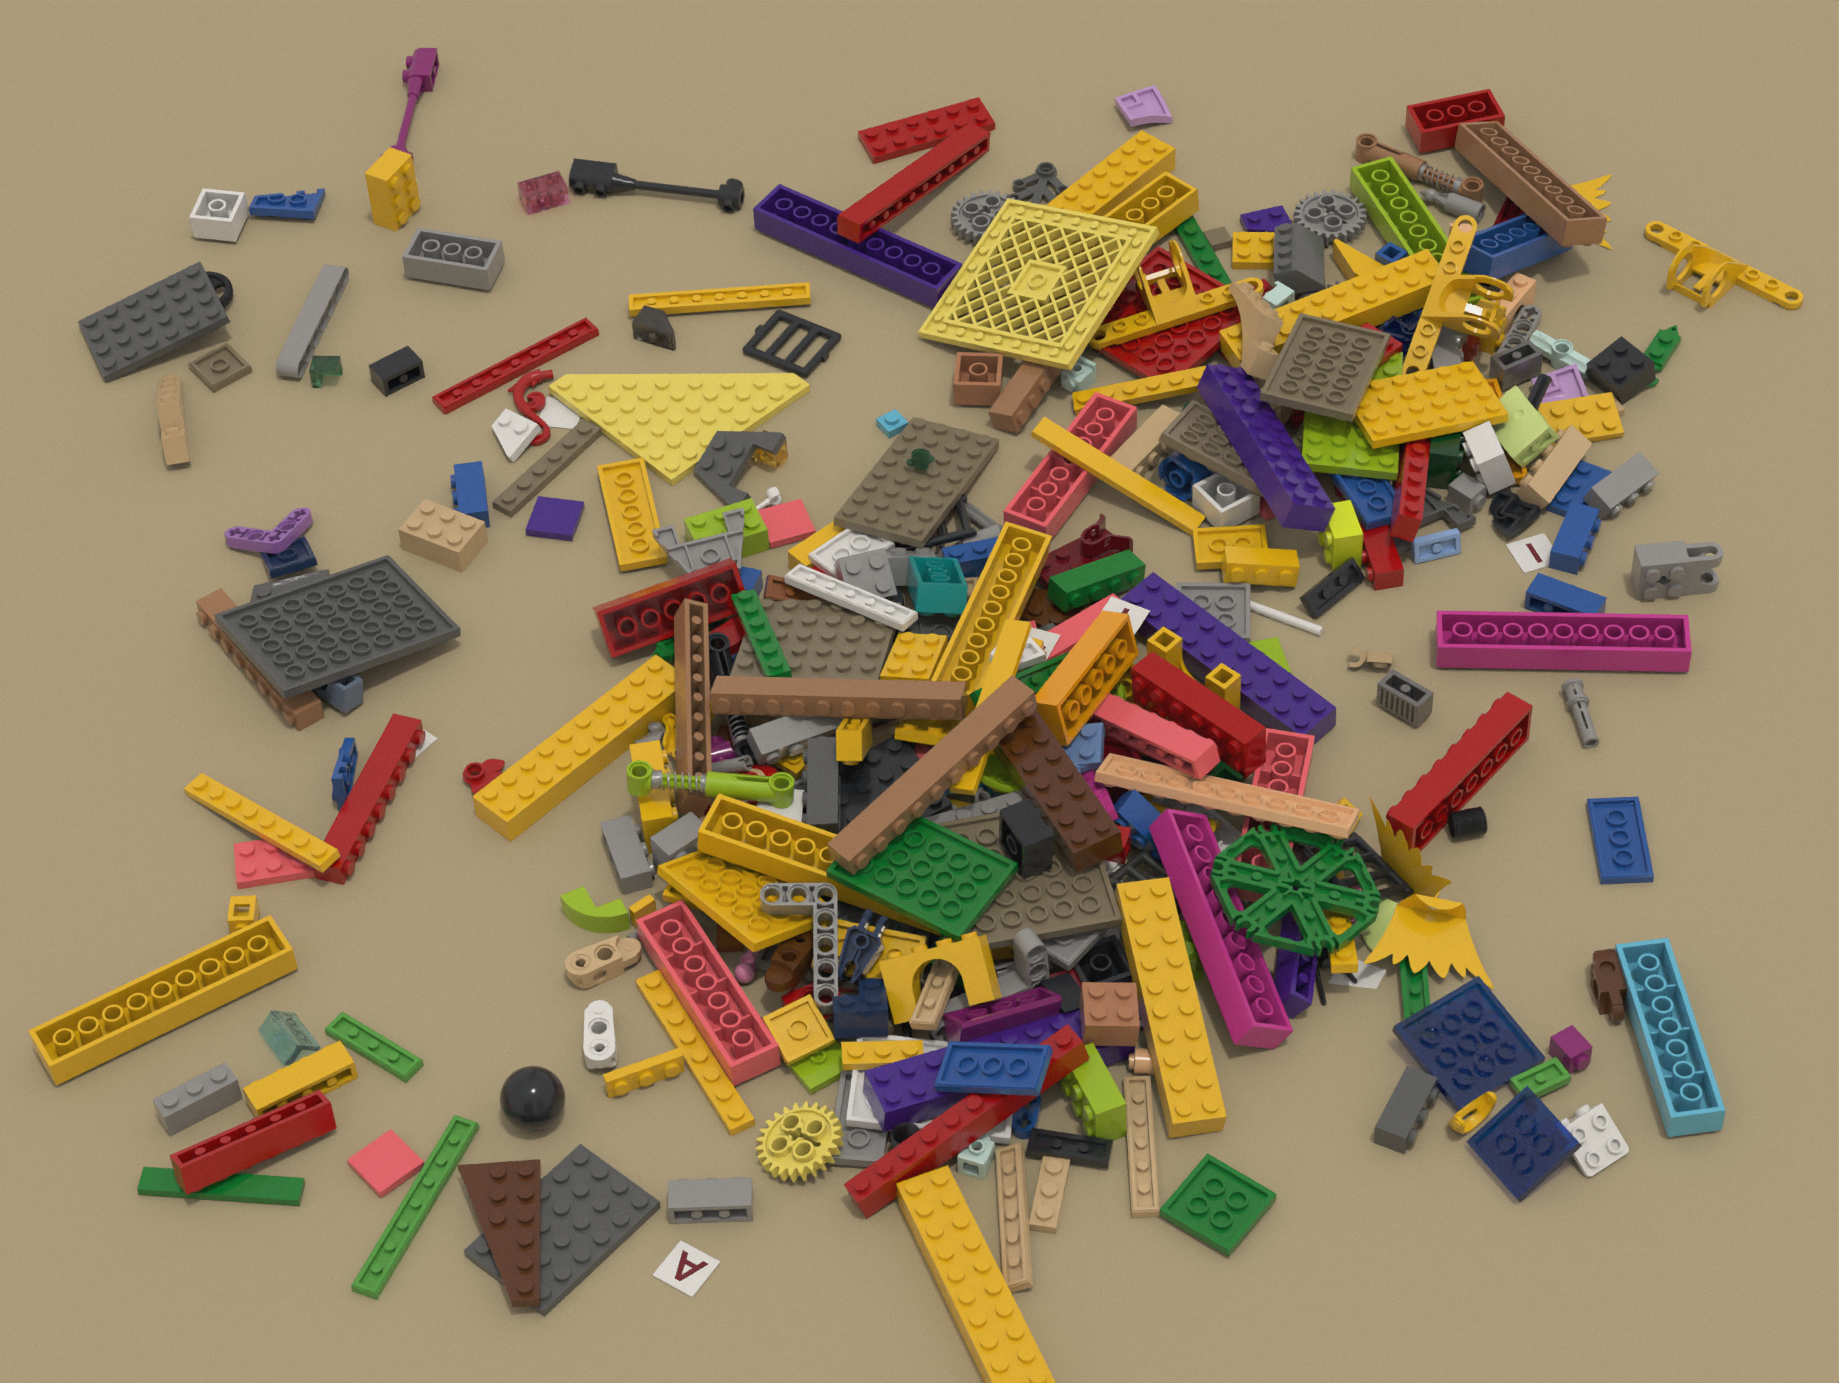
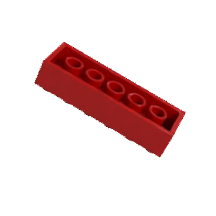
[592,558,745,658]
[1131,651,1266,779]

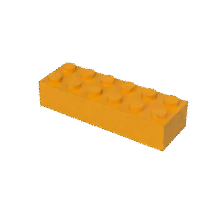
[1035,610,1139,746]

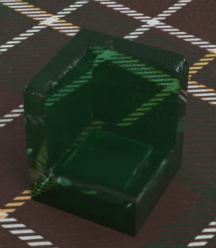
[309,356,343,388]

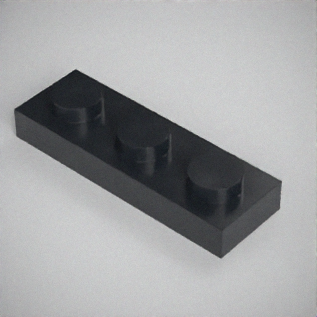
[1300,557,1365,618]
[1027,1128,1113,1169]

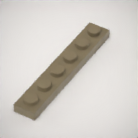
[493,419,602,518]

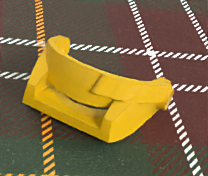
[1447,1091,1497,1134]

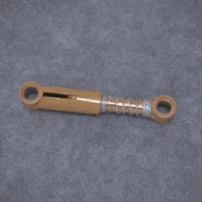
[1355,133,1484,203]

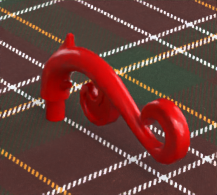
[508,369,554,446]

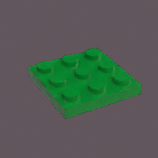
[1159,1153,1277,1257]

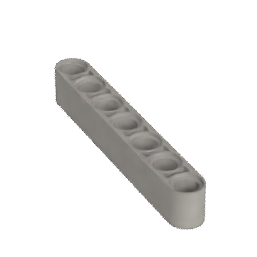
[276,264,349,379]

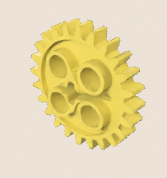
[756,1101,845,1182]

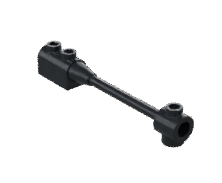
[569,158,745,213]

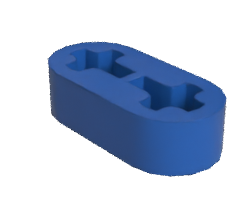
[1012,1095,1041,1140]

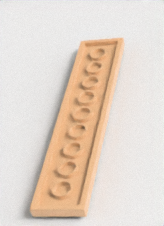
[1095,753,1360,839]

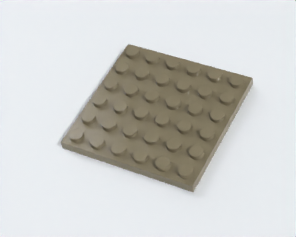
[730,598,902,680]
[936,812,1122,949]

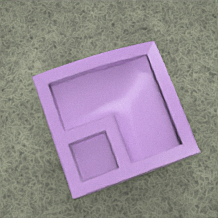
[1115,85,1173,127]
[1531,363,1588,403]

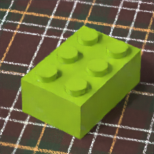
[684,498,770,558]
[1060,1042,1126,1141]

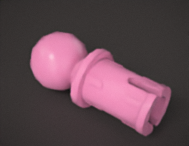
[734,948,760,983]

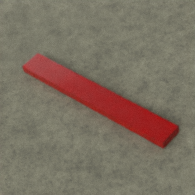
[432,317,599,415]

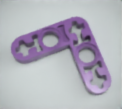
[224,508,313,554]

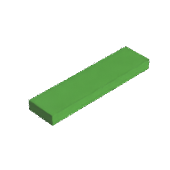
[325,1012,424,1083]

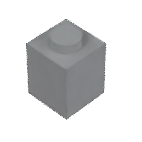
[1447,473,1486,515]

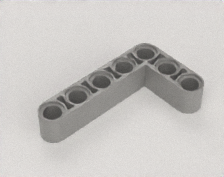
[760,883,838,1015]
[928,928,1050,1041]

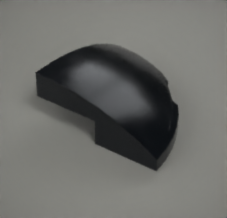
[1490,490,1542,538]

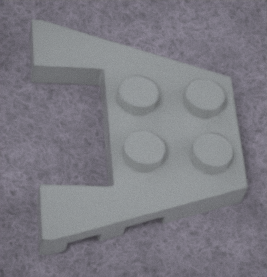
[652,508,745,574]

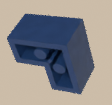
[832,978,888,1039]

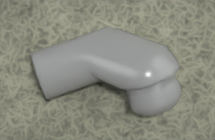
[634,722,664,744]

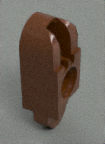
[765,931,813,992]
[1590,948,1627,1022]

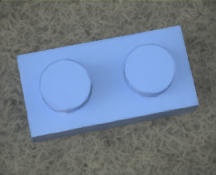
[1411,528,1461,564]

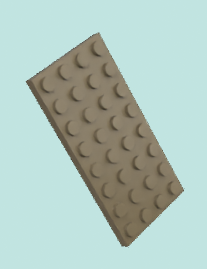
[834,417,999,549]

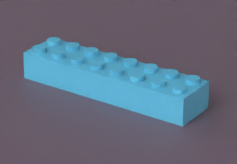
[1615,938,1726,1137]

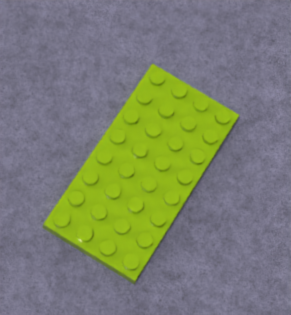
[1302,352,1403,481]

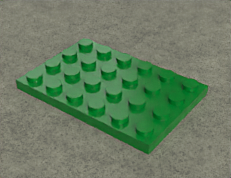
[826,816,1018,942]

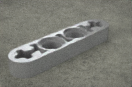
[1497,305,1542,353]

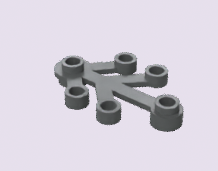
[1008,162,1068,204]

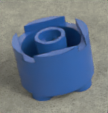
[1158,451,1213,501]

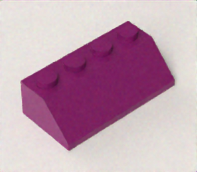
[942,986,1062,1043]

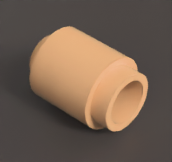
[1128,1048,1155,1076]

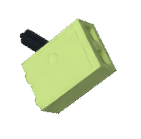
[1492,373,1559,468]

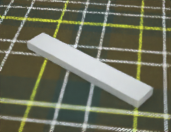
[784,564,918,632]

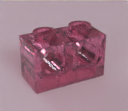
[517,171,569,215]

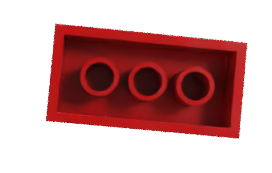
[1405,89,1505,153]

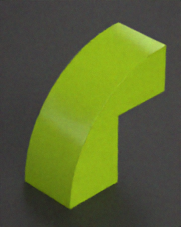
[560,886,631,933]

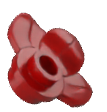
[463,759,505,795]

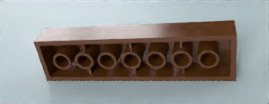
[993,709,1123,873]

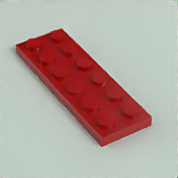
[858,97,995,164]

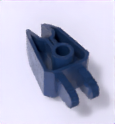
[838,909,888,986]

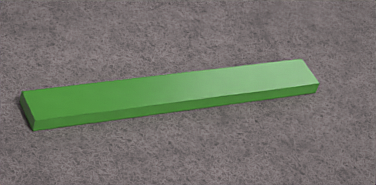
[351,1115,480,1300]

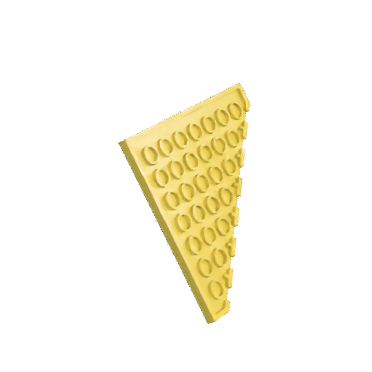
[548,373,810,486]

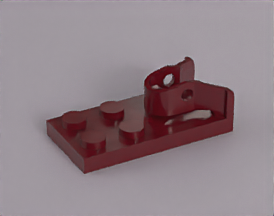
[1037,514,1133,590]

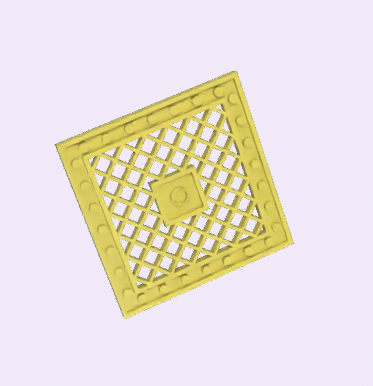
[918,198,1159,371]

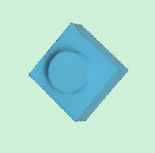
[876,409,908,438]

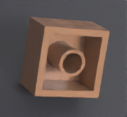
[953,352,1004,406]
[1079,982,1140,1046]

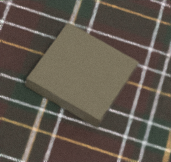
[188,343,252,393]

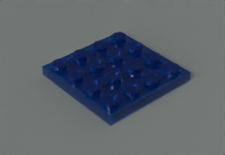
[1392,976,1545,1112]

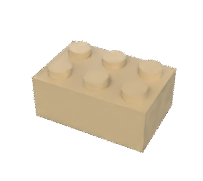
[398,499,488,572]

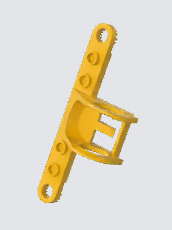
[1402,215,1514,375]
[1645,221,1803,310]
[1089,240,1264,350]

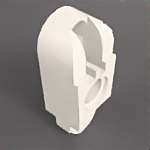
[583,1000,618,1069]

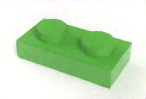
[1509,1057,1571,1104]

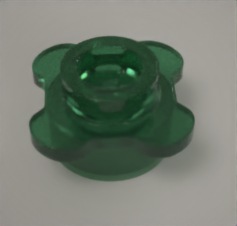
[907,448,934,470]

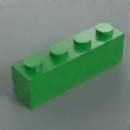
[1047,549,1146,612]

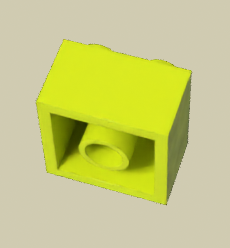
[1317,500,1363,571]

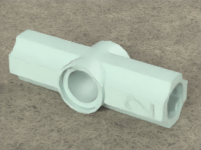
[1529,330,1591,380]

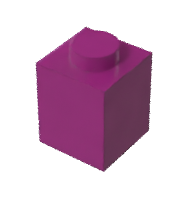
[1548,1025,1592,1074]

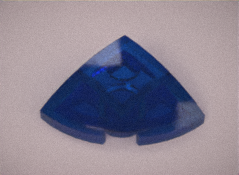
[1378,311,1444,341]

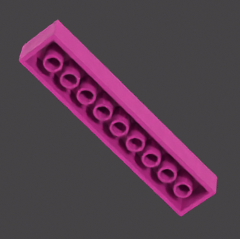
[1435,611,1692,672]
[1149,808,1293,1049]

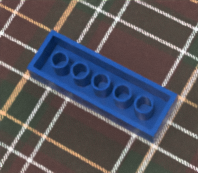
[1462,214,1573,279]

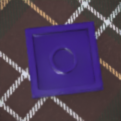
[525,496,585,541]

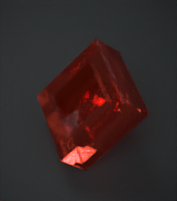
[1462,334,1482,362]

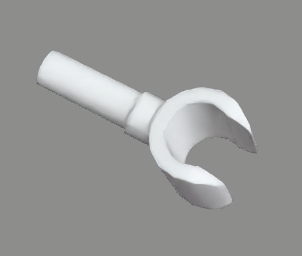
[756,487,782,510]

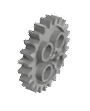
[1293,189,1367,246]
[951,190,1015,244]

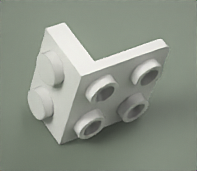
[1546,1103,1629,1177]

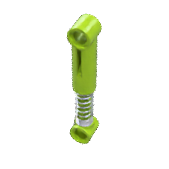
[626,760,795,809]

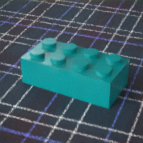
[906,556,968,617]

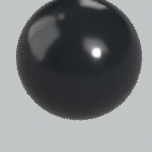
[500,1066,565,1131]

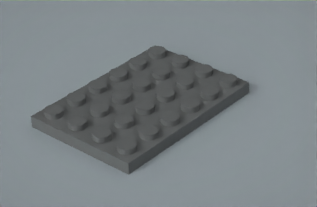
[78,262,230,383]
[464,1144,661,1317]

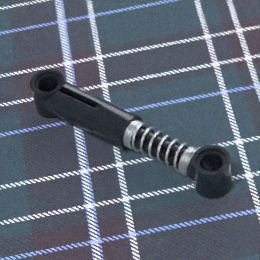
[709,632,758,765]

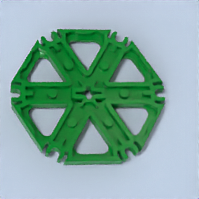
[1210,823,1381,956]

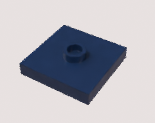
[260,536,318,579]

